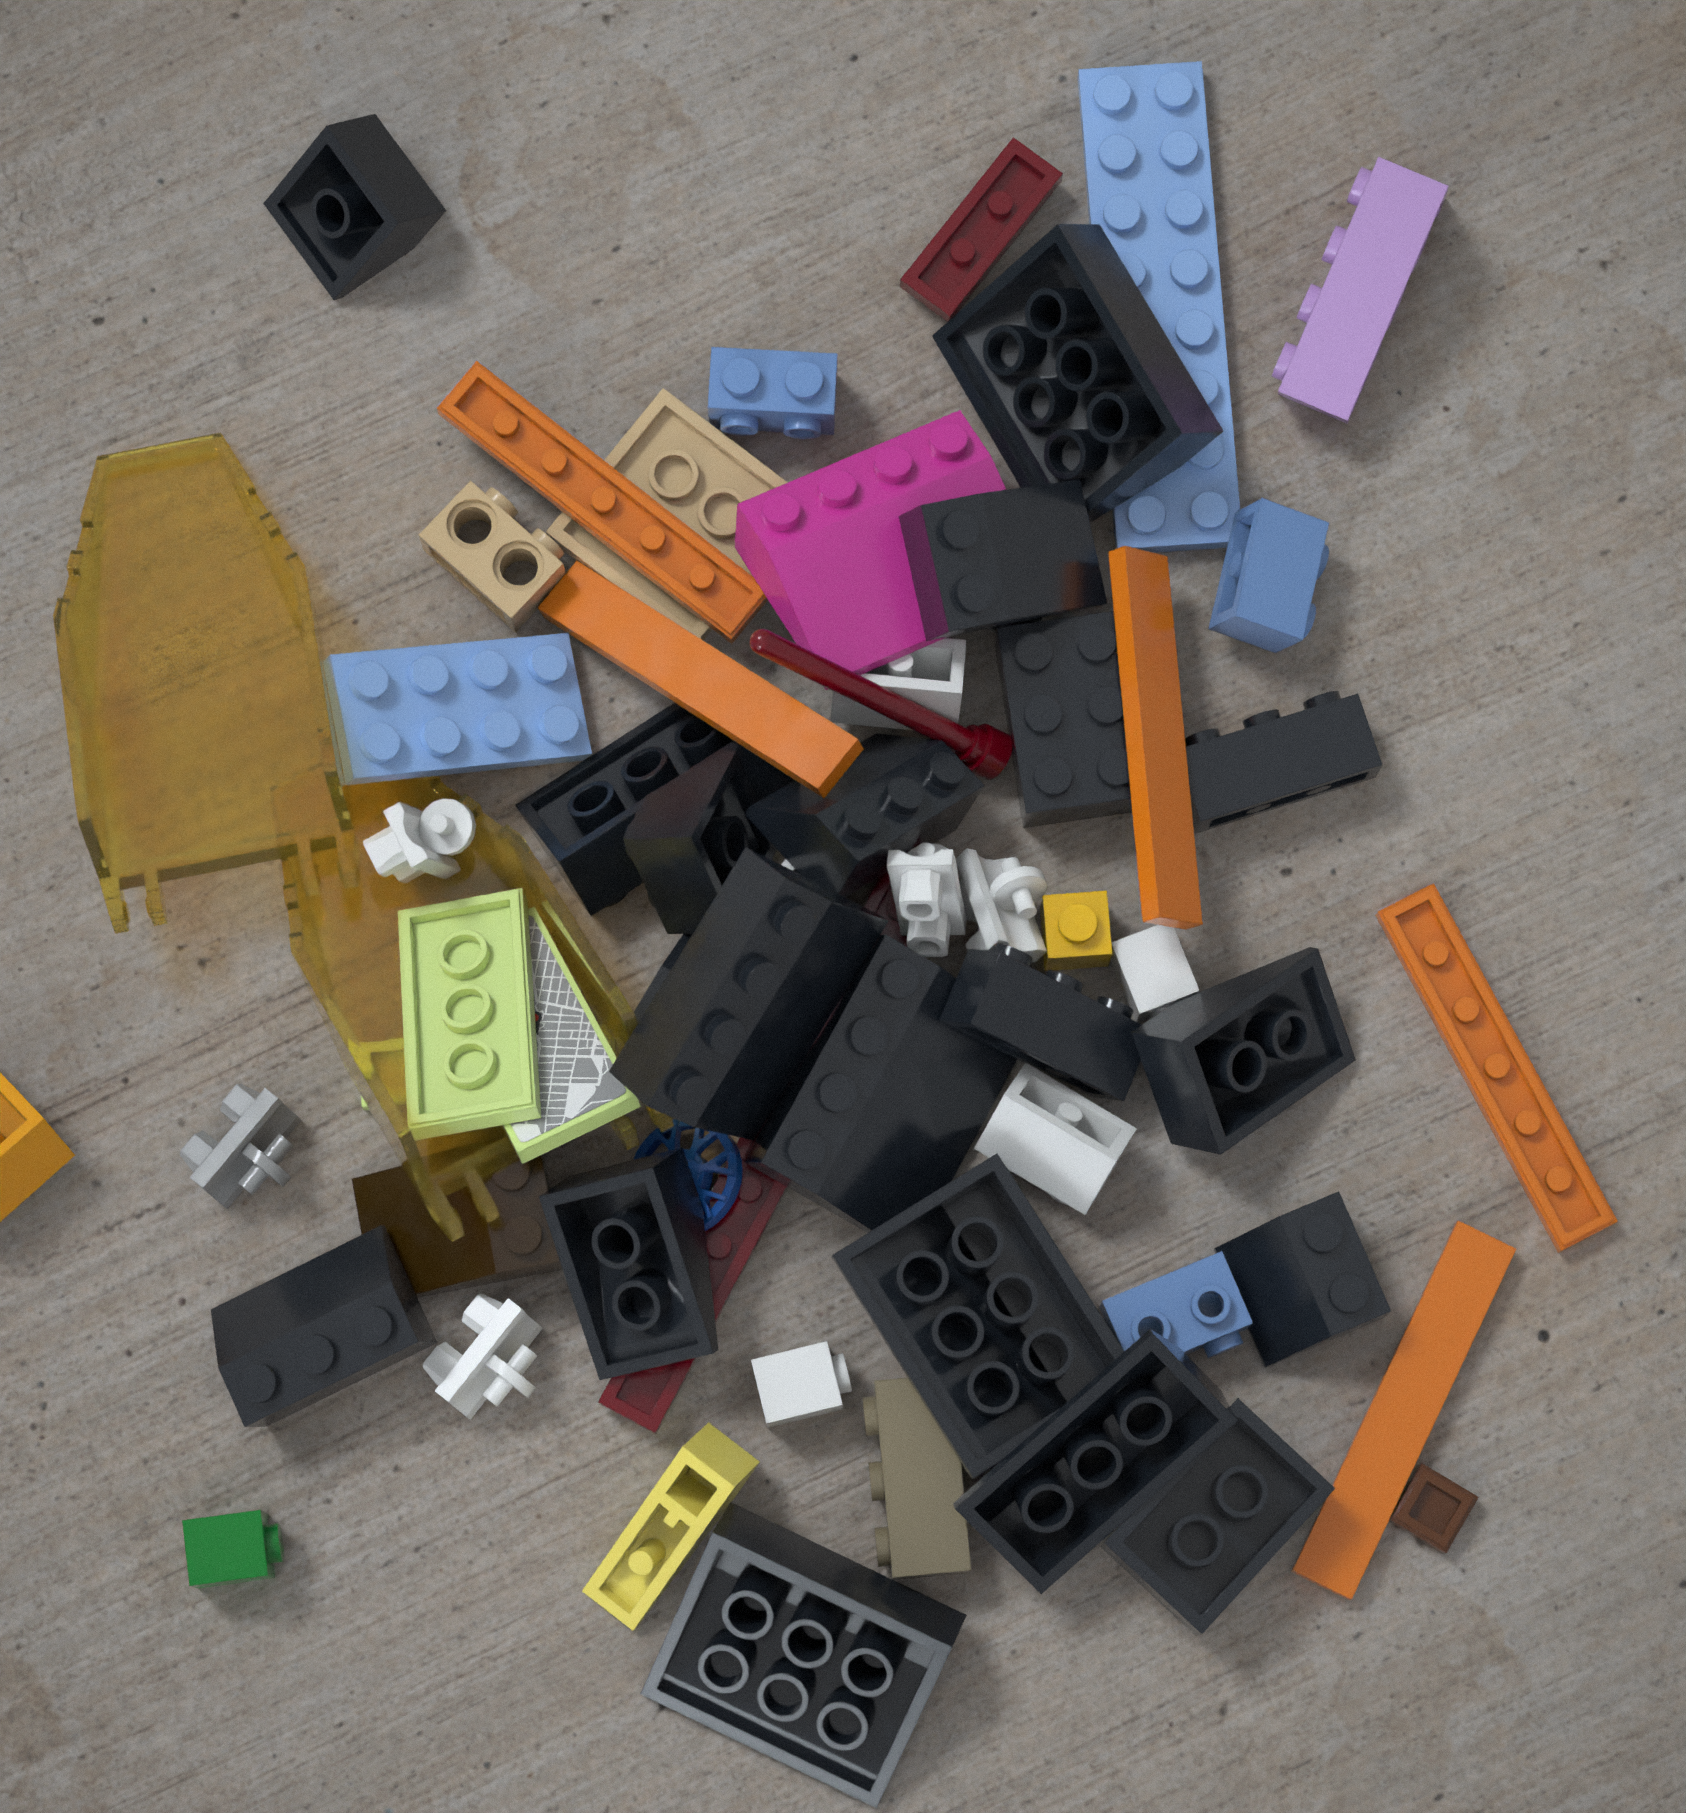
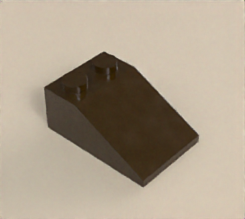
[352,1139,563,1298]

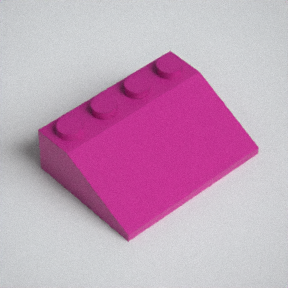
[735,410,1006,690]

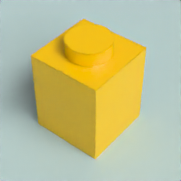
[1040,890,1112,971]

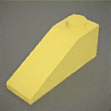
[582,1422,760,1631]

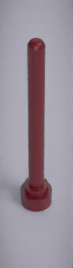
[750,629,1013,780]

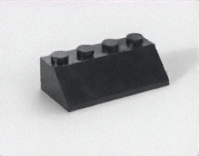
[515,702,794,916]
[953,1329,1238,1594]

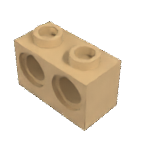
[419,480,566,633]

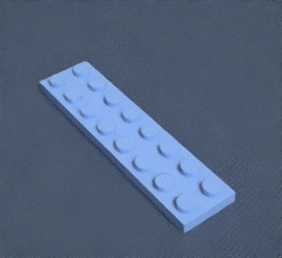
[1077,61,1240,553]

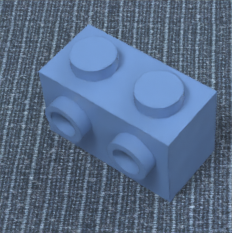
[708,347,838,439]
[1209,498,1329,653]
[1099,1251,1253,1358]

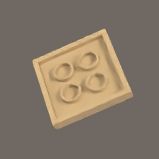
[546,388,788,641]

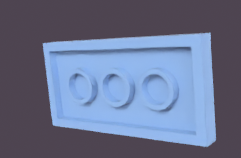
[323,633,592,785]

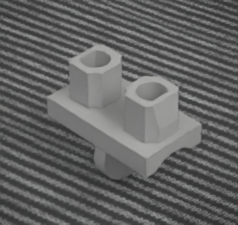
[180,1083,301,1209]

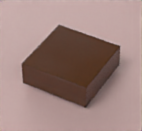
[1389,1463,1479,1554]

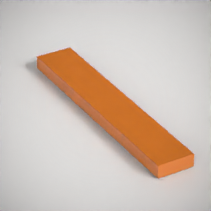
[437,361,768,644]
[1109,546,1203,930]
[538,560,864,798]
[1375,883,1618,1253]
[1291,1221,1516,1600]

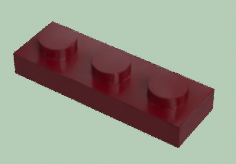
[900,137,1063,322]

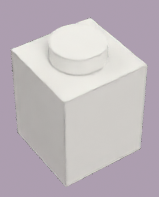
[1110,925,1199,1023]
[751,1341,852,1428]

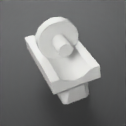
[363,799,476,884]
[887,842,966,957]
[956,848,1048,962]
[423,1293,543,1420]

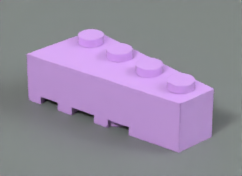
[1272,157,1449,424]

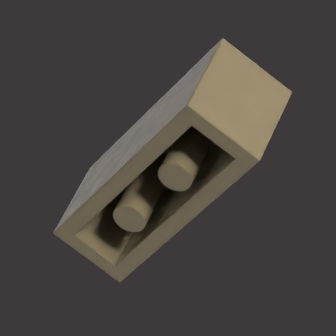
[862,1377,971,1580]

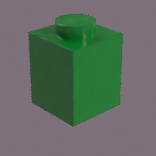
[182,1510,284,1589]

